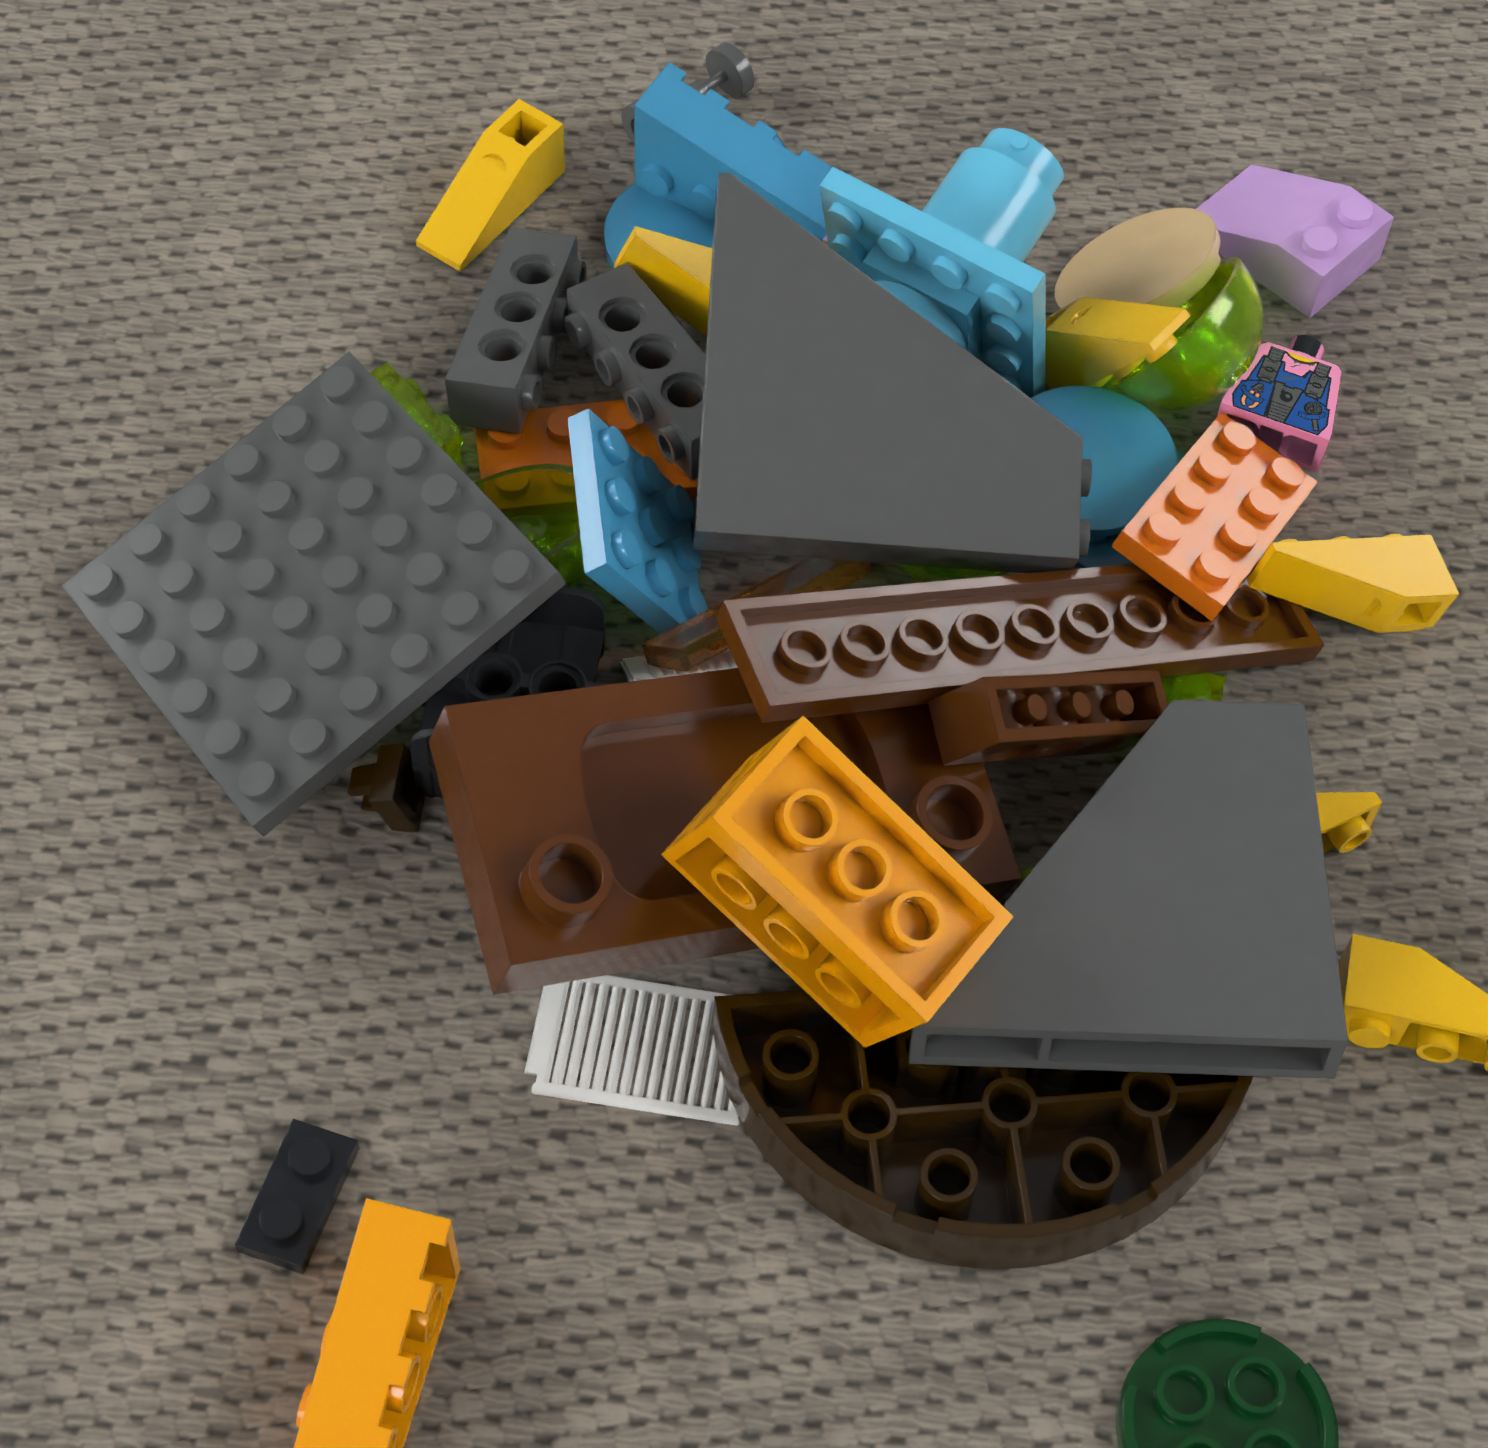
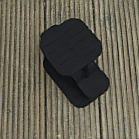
[410,585,609,798]

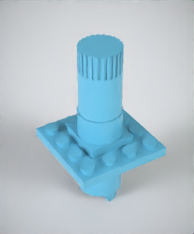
[820,128,1064,398]

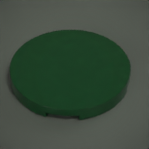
[1116,1319,1339,1448]

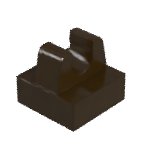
[347,743,425,833]

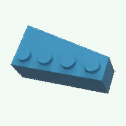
[634,62,832,242]

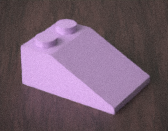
[1196,164,1394,319]

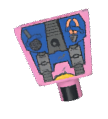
[1217,335,1342,473]

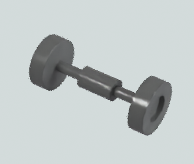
[621,42,755,142]

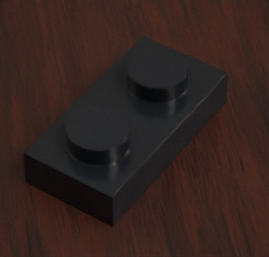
[235,1118,360,1274]

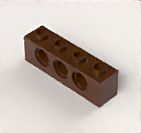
[927,670,1168,766]

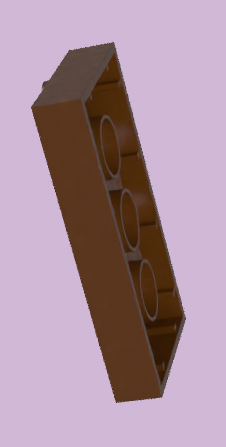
[429,668,1021,995]

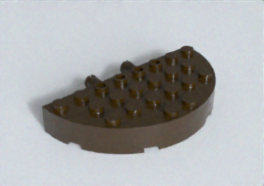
[713,990,1253,1269]

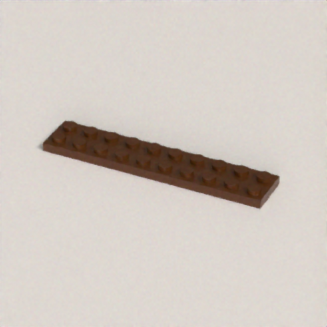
[716,554,1324,723]

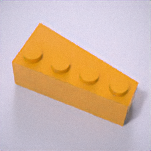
[294,1198,461,1448]

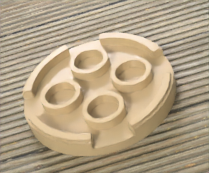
[1054,208,1221,309]

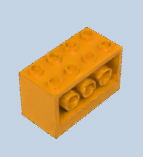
[661,716,1014,1047]

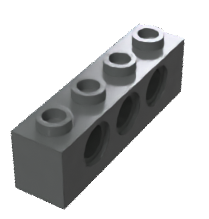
[445,228,587,434]
[564,262,706,481]

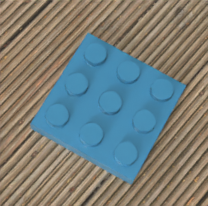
[568,408,708,650]

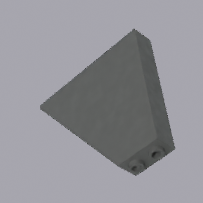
[693,173,1092,573]
[909,699,1348,1079]

